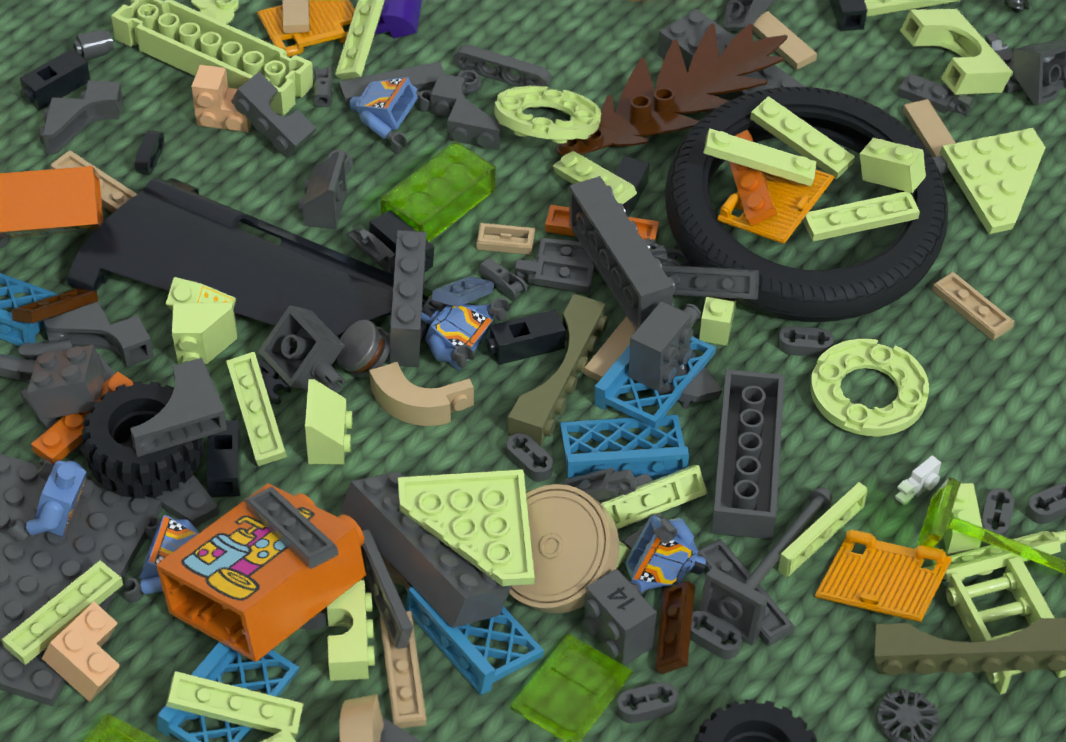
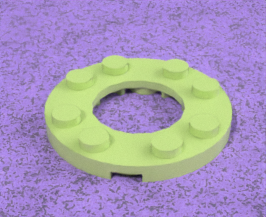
[494,86,601,143]
[810,339,929,437]

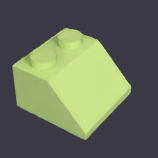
[172,302,237,364]
[305,379,353,464]

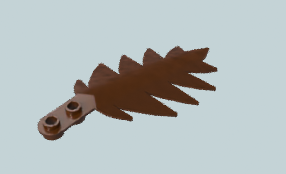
[556,24,788,157]

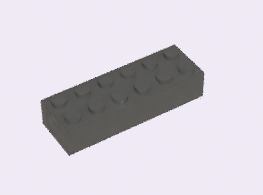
[658,9,805,101]
[569,176,676,330]
[711,369,785,539]
[340,472,512,628]

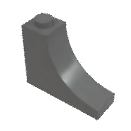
[130,358,227,457]

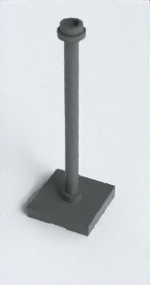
[699,487,832,646]

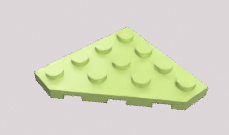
[939,128,1046,234]
[398,470,535,586]

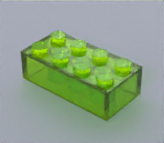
[380,141,496,242]

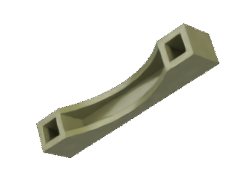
[508,294,609,446]
[874,618,1066,676]

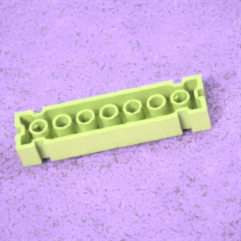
[111,0,314,116]

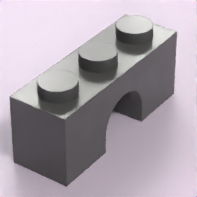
[231,72,316,158]

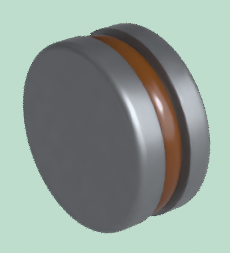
[337,320,390,378]

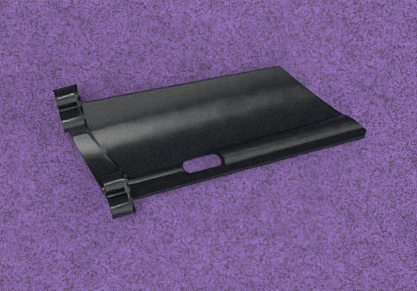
[67,178,433,337]

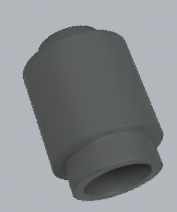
[73,29,114,60]

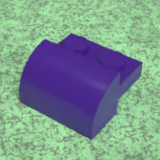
[374,0,422,39]

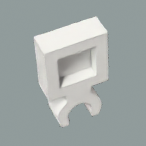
[895,455,941,505]

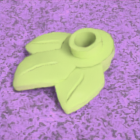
[191,0,239,24]

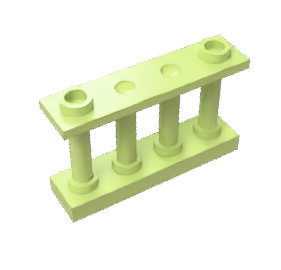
[946,556,1066,694]

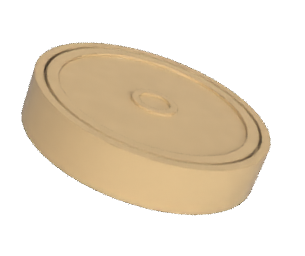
[509,484,619,613]

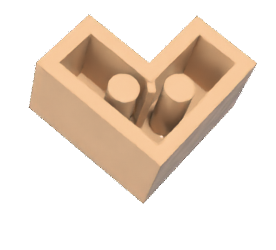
[192,65,252,132]
[42,602,120,702]

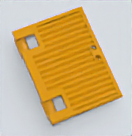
[257,0,355,57]
[717,170,835,244]
[815,529,952,622]

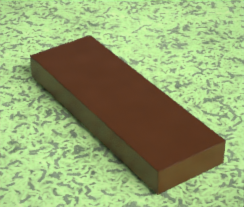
[12,288,98,323]
[655,580,695,674]

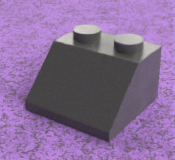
[299,151,347,230]

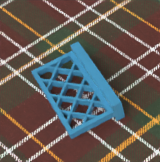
[0,273,58,346]
[595,336,716,428]
[560,415,689,479]
[405,587,544,695]
[157,642,299,742]

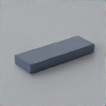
[432,276,494,307]

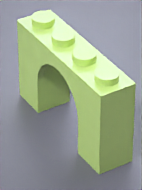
[900,9,1013,95]

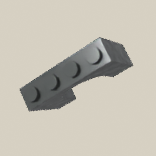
[390,230,426,367]

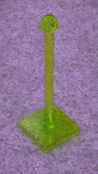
[915,477,1066,574]

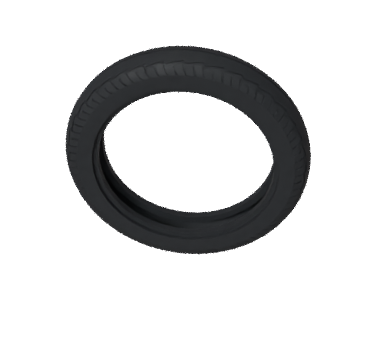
[665,87,948,322]

